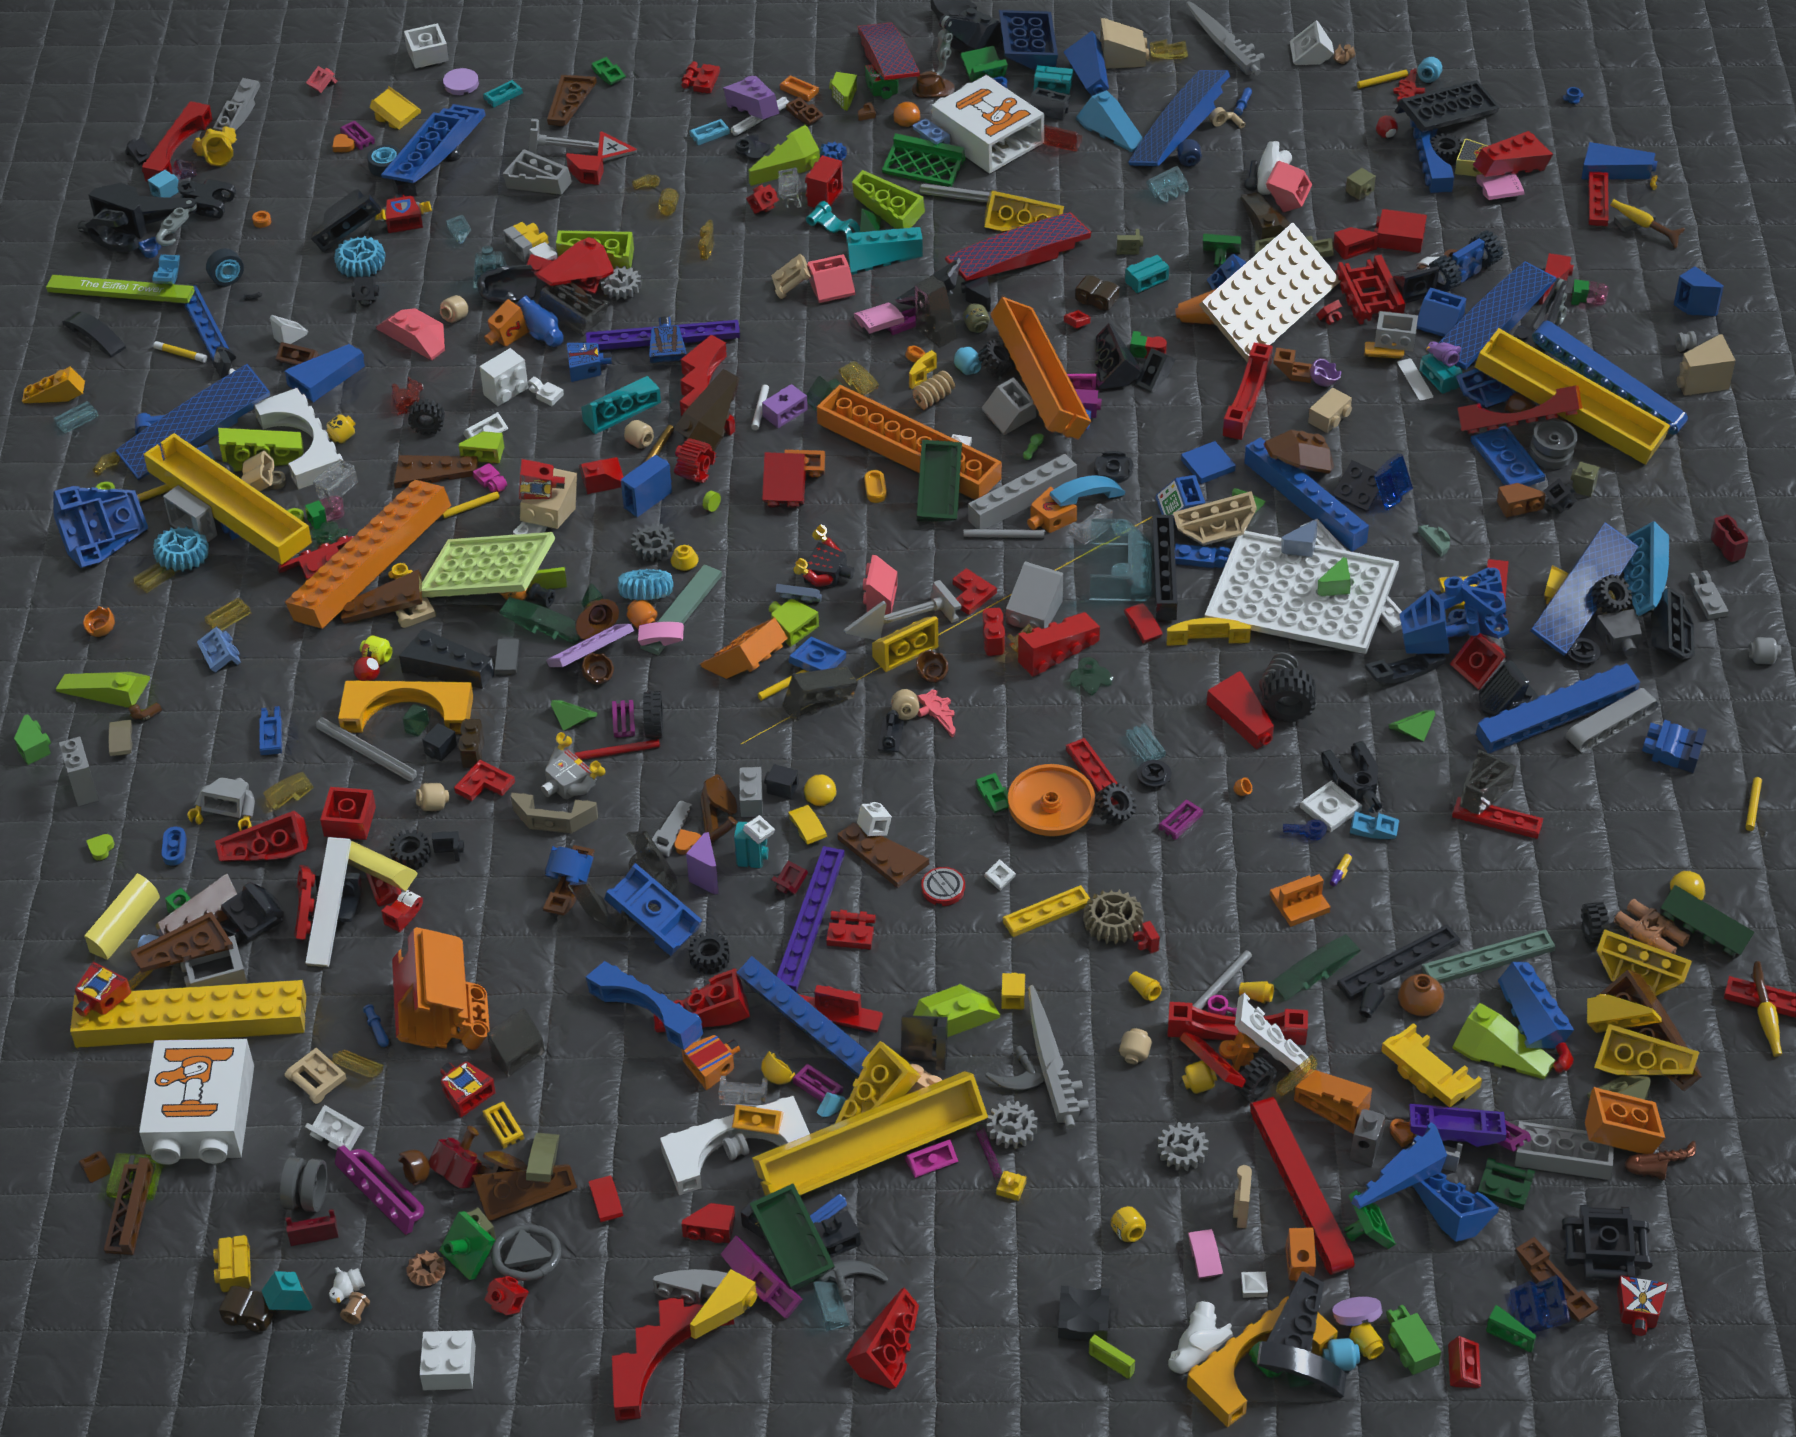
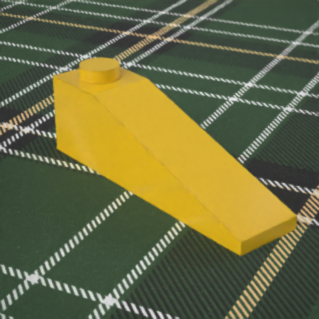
[984,191,1064,231]
[1594,1024,1700,1075]
[835,1041,921,1124]

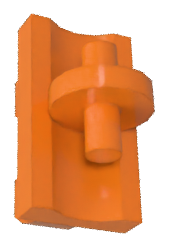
[1219,1031,1260,1072]

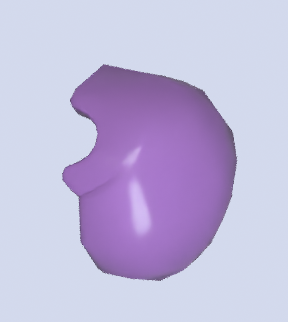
[1310,359,1341,387]

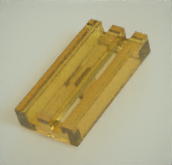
[133,562,179,593]
[204,597,251,631]
[332,1049,384,1077]
[1276,1054,1318,1097]

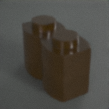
[1075,275,1119,311]
[458,719,485,768]
[219,1286,276,1332]

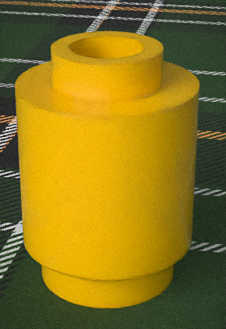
[1349,1322,1385,1360]

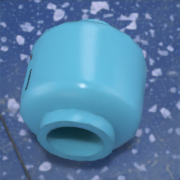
[1417,57,1442,83]
[954,347,982,375]
[1322,1338,1360,1371]

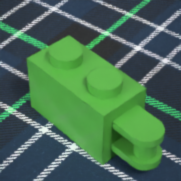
[1386,1305,1441,1375]

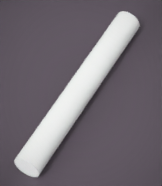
[751,385,769,430]

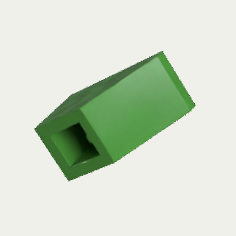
[14,714,51,765]

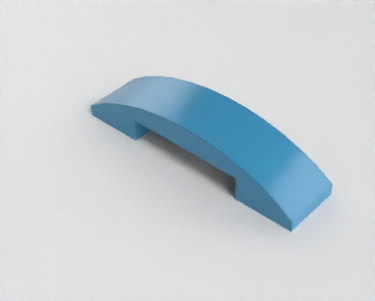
[152,255,180,284]
[1049,476,1125,506]

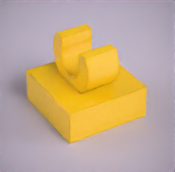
[996,1171,1026,1201]

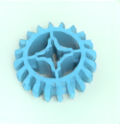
[334,236,385,277]
[153,526,209,571]
[618,569,673,600]

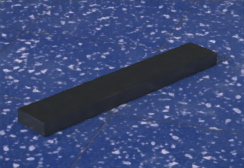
[1337,924,1461,1001]

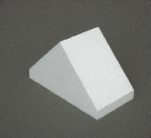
[270,315,309,344]

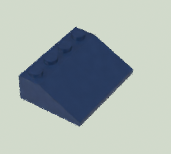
[999,10,1058,71]

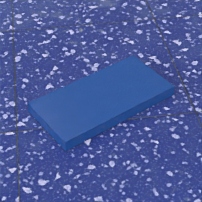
[1471,425,1545,486]

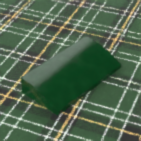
[916,440,962,522]
[750,1183,835,1291]

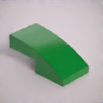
[591,57,626,85]
[975,773,1008,813]

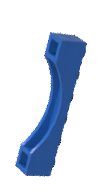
[1410,119,1454,193]
[586,961,703,1050]

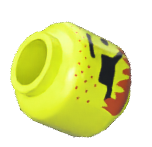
[360,635,393,665]

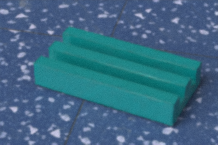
[483,80,523,108]

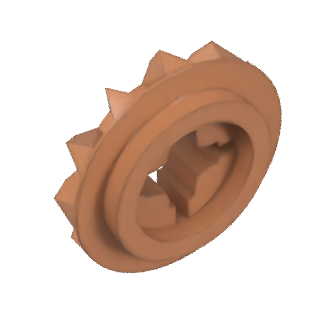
[406,1250,446,1286]

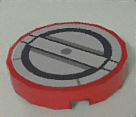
[922,867,965,906]

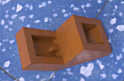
[1273,348,1312,383]

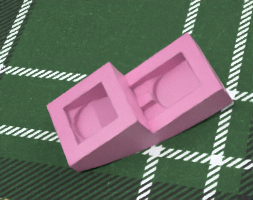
[638,622,684,646]
[1188,1229,1223,1279]

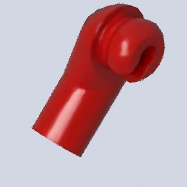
[1553,1042,1574,1073]

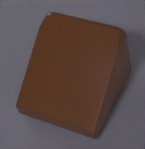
[79,1151,111,1182]

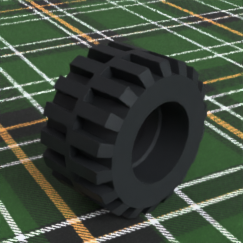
[1262,667,1316,722]

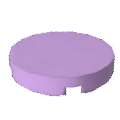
[443,68,479,95]
[1332,1297,1382,1326]

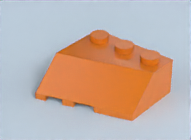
[700,617,788,679]

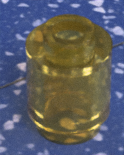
[658,188,679,216]

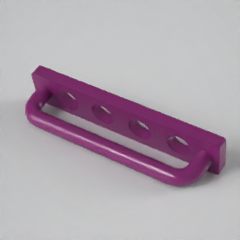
[335,1145,424,1235]

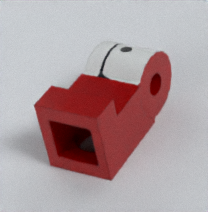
[381,890,423,932]

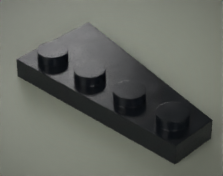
[1266,1271,1324,1352]

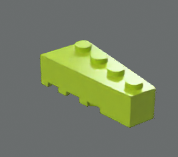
[852,170,925,229]
[556,231,634,270]
[218,428,304,471]

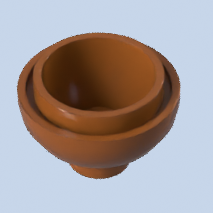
[1398,974,1444,1016]

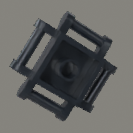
[1562,1205,1653,1281]

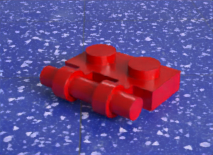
[681,61,720,94]
[826,909,876,950]

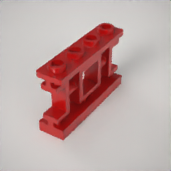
[1335,255,1405,324]

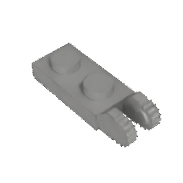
[1689,570,1729,620]

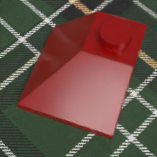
[579,457,623,494]
[1450,633,1506,690]

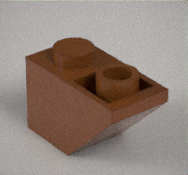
[1497,483,1546,518]

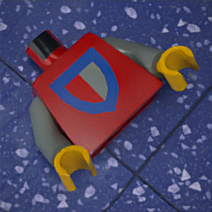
[375,193,432,233]

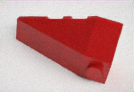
[215,811,309,862]

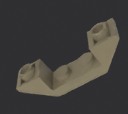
[511,793,598,833]

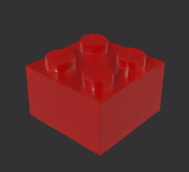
[805,155,843,208]
[320,787,376,840]

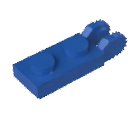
[1175,544,1231,568]
[260,706,282,755]

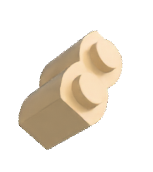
[241,451,274,492]

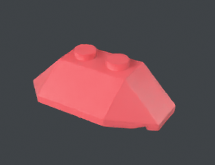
[376,308,445,361]

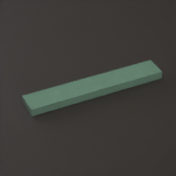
[640,564,722,655]
[1421,929,1555,984]

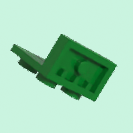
[961,46,1008,83]

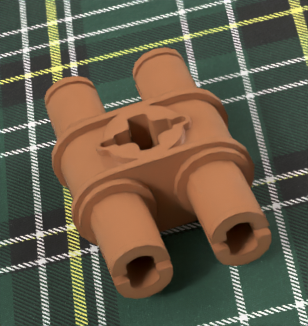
[1613,899,1690,955]

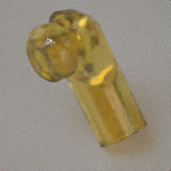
[632,174,660,189]
[93,452,120,475]

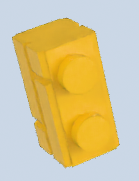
[214,1235,251,1292]

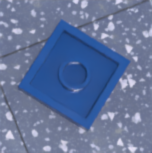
[1181,441,1236,484]
[789,637,846,678]

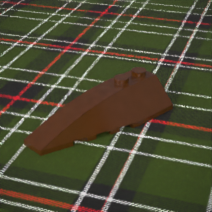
[1598,970,1702,1091]

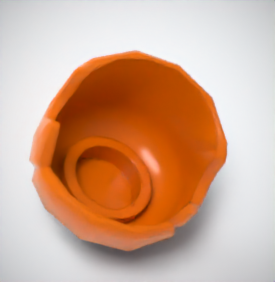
[893,102,920,127]
[83,606,115,637]

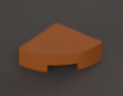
[858,102,876,121]

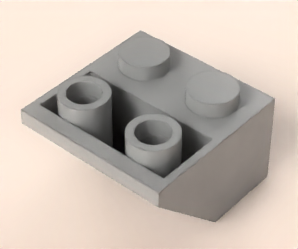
[982,377,1036,435]

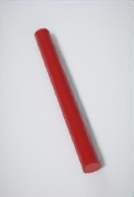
[574,739,660,760]

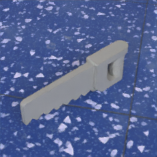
[647,801,692,857]

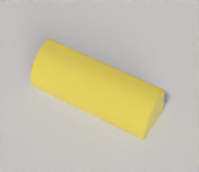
[348,841,418,892]
[85,873,160,960]

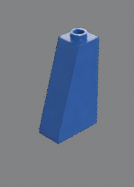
[1063,31,1109,96]
[1581,142,1658,180]
[285,344,365,402]

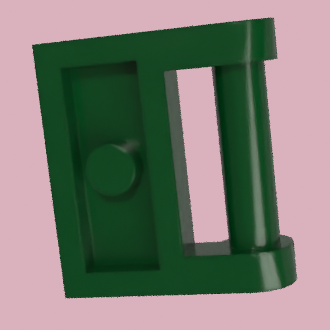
[1478,1158,1535,1210]

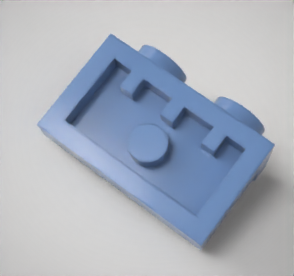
[913,118,950,145]
[197,627,241,672]

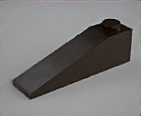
[1241,192,1291,240]
[674,369,740,451]

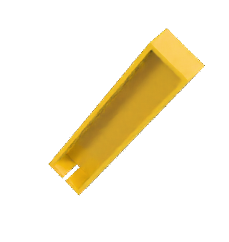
[1475,328,1670,465]
[144,433,312,565]
[70,980,306,1048]
[752,1071,988,1196]

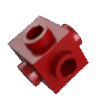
[746,184,779,214]
[485,1276,529,1315]

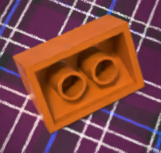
[1585,1087,1665,1154]

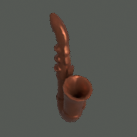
[1625,1141,1696,1181]

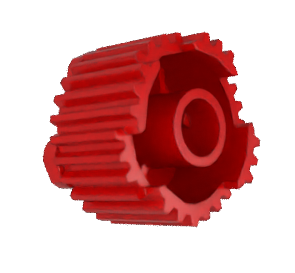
[674,439,716,483]

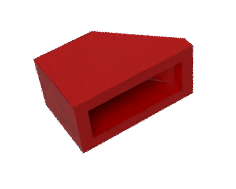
[1333,227,1378,260]

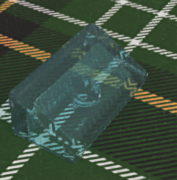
[813,1281,850,1331]

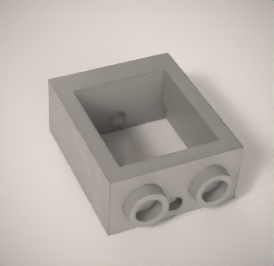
[1374,311,1418,351]
[163,485,217,543]
[59,737,99,806]
[180,936,247,987]

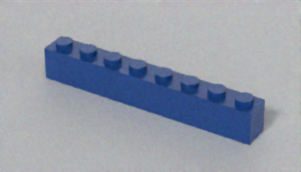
[1244,437,1369,552]
[1475,663,1640,754]
[737,956,869,1078]

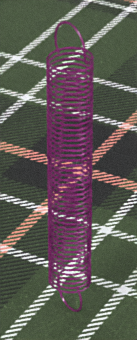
[976,1125,1002,1182]

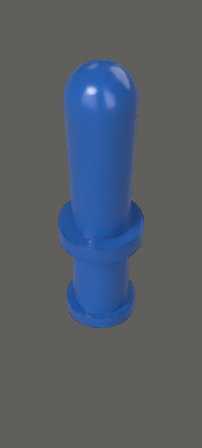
[1234,88,1252,116]
[363,1004,389,1047]

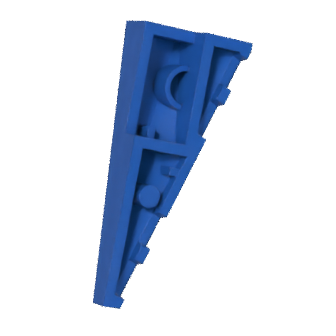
[1351,1122,1447,1209]

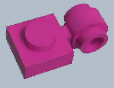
[473,463,507,493]

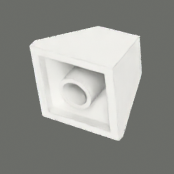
[1290,20,1334,65]

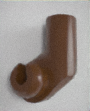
[128,702,162,720]

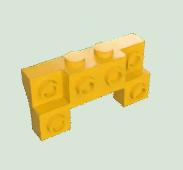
[1381,1023,1482,1107]

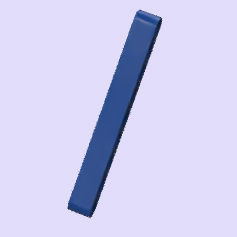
[1532,321,1688,435]

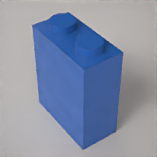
[621,454,672,517]

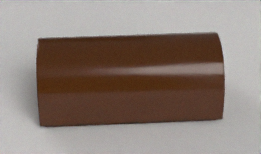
[275,342,319,366]

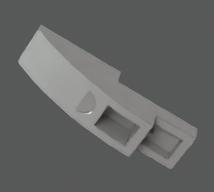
[213,78,260,132]
[653,1269,750,1309]

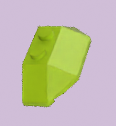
[913,984,1000,1037]

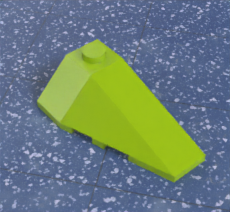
[748,125,820,186]
[56,672,150,708]
[1453,1003,1556,1079]

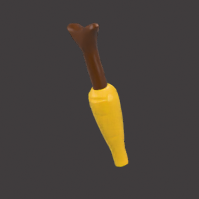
[1610,199,1685,249]
[1751,961,1782,1057]

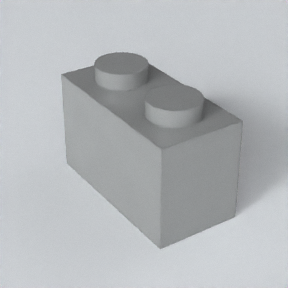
[740,767,763,817]

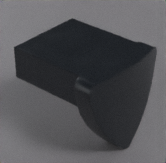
[213,347,236,378]

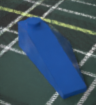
[1412,1172,1499,1242]

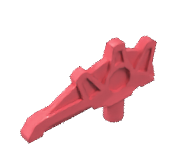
[917,689,956,737]

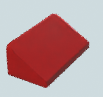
[366,873,402,906]
[1448,1336,1481,1388]

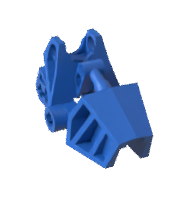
[1399,567,1509,654]

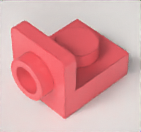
[306,66,337,93]

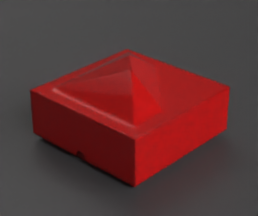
[1063,310,1091,328]

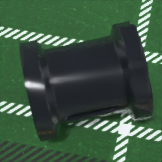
[528,583,556,607]

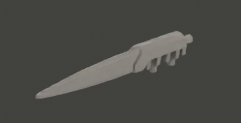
[1186,1,1265,76]
[1028,985,1089,1129]

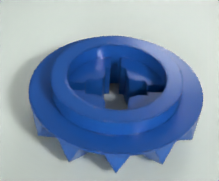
[819,141,847,161]

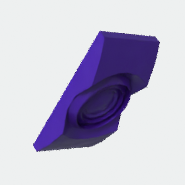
[1409,1104,1506,1147]

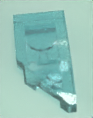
[446,215,471,244]

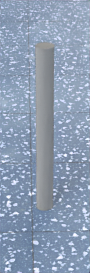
[964,529,1045,538]
[1193,950,1252,1010]

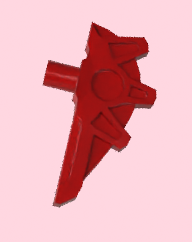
[1393,68,1425,102]

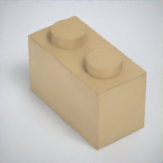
[1308,388,1352,433]

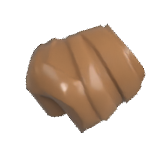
[1333,44,1356,64]

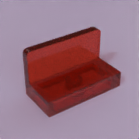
[1043,125,1083,152]

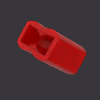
[983,608,1005,656]

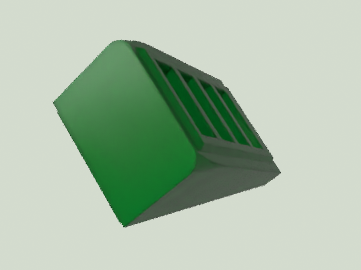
[1486,1305,1536,1352]

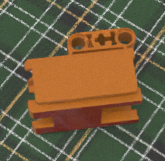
[392,927,490,1050]

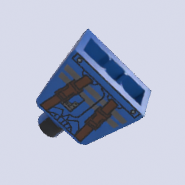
[649,316,686,363]

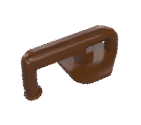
[701,774,738,842]
[460,1126,528,1175]

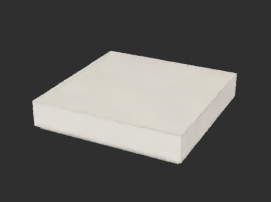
[1300,781,1362,832]

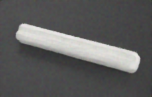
[731,97,789,136]

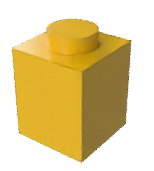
[1002,973,1025,1009]

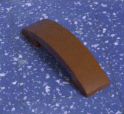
[543,845,595,916]
[1515,1237,1598,1322]

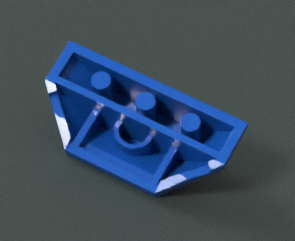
[1456,369,1517,409]

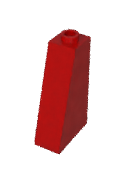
[1207,671,1274,750]

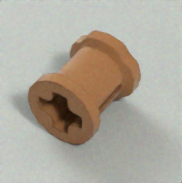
[340,1292,370,1325]

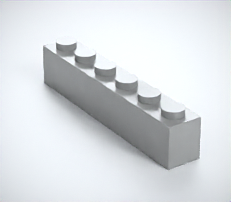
[968,454,1077,529]

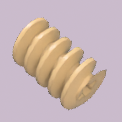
[913,371,955,410]

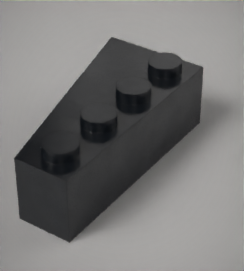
[399,629,494,689]

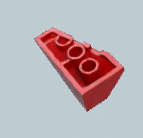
[537,237,614,286]
[654,968,750,1033]
[845,1287,919,1389]

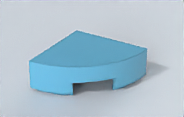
[816,1092,847,1117]

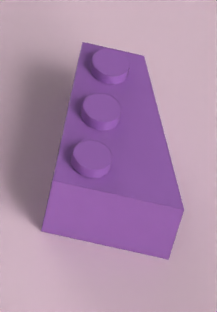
[723,76,779,119]

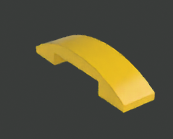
[1166,618,1251,645]

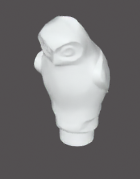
[1257,141,1292,195]
[1168,1301,1233,1374]

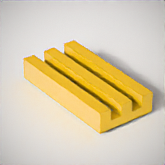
[483,1101,524,1149]

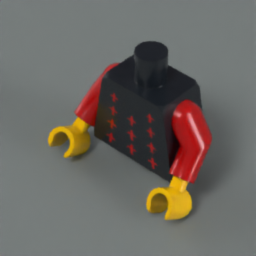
[794,525,855,587]

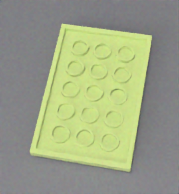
[422,532,555,598]

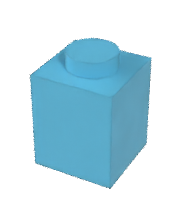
[148,170,179,198]

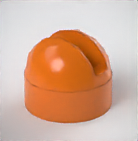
[1233,778,1252,796]

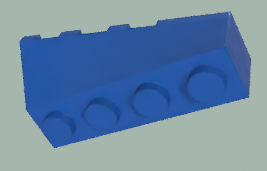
[1498,962,1574,1048]

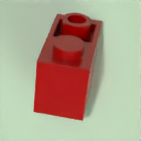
[566,153,604,185]
[681,1203,735,1243]

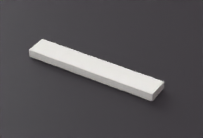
[306,837,351,967]

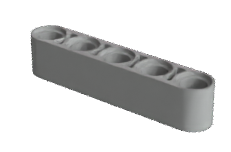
[1566,688,1659,753]

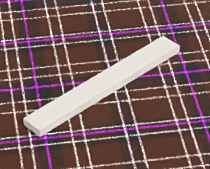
[1300,519,1402,633]

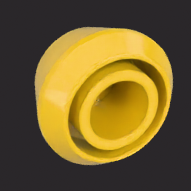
[671,545,698,571]

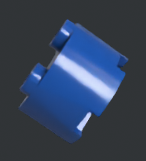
[545,846,594,884]

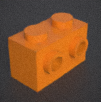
[785,450,825,477]

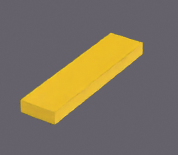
[1003,885,1090,937]

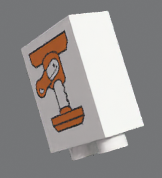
[931,75,1044,173]
[139,1039,254,1164]

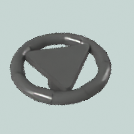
[491,1224,562,1281]

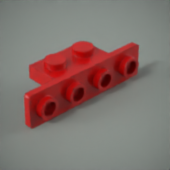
[277,536,354,580]
[799,985,883,1033]

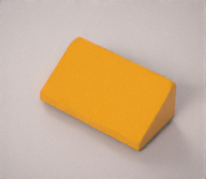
[1364,342,1404,359]
[732,1104,784,1135]

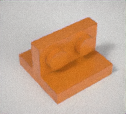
[1270,874,1331,927]

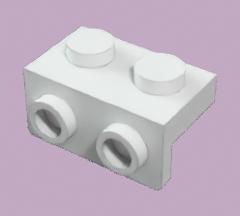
[305,1105,364,1151]

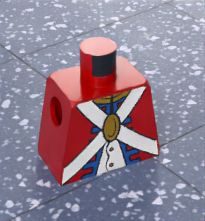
[1617,1276,1668,1336]

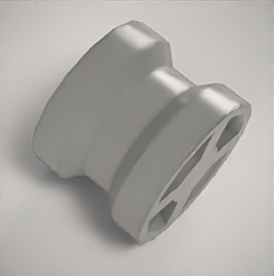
[1675,331,1697,352]
[722,1132,749,1161]

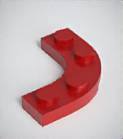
[294,865,315,939]

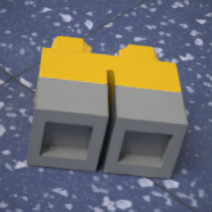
[503,222,549,263]

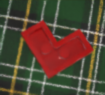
[953,568,997,615]
[454,760,515,801]

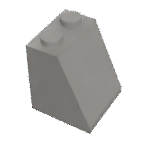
[1006,562,1063,631]

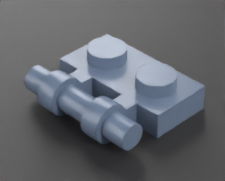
[775,584,822,603]

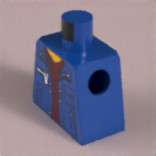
[567,343,612,382]

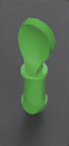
[1023,433,1044,460]

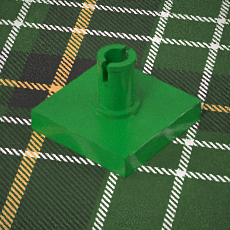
[1203,234,1241,267]
[1344,1190,1396,1249]
[439,1211,495,1280]

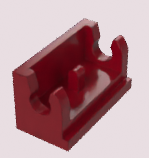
[286,1209,339,1246]

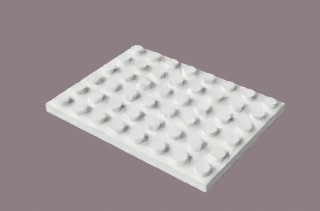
[1205,531,1399,654]

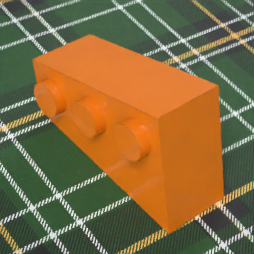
[1294,1068,1372,1134]

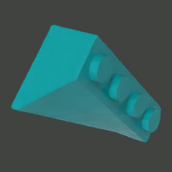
[846,227,923,275]
[581,376,661,434]

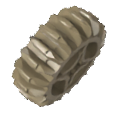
[1083,889,1144,944]

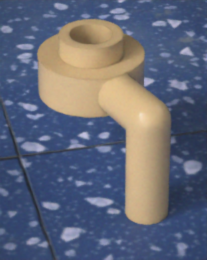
[1209,107,1245,128]

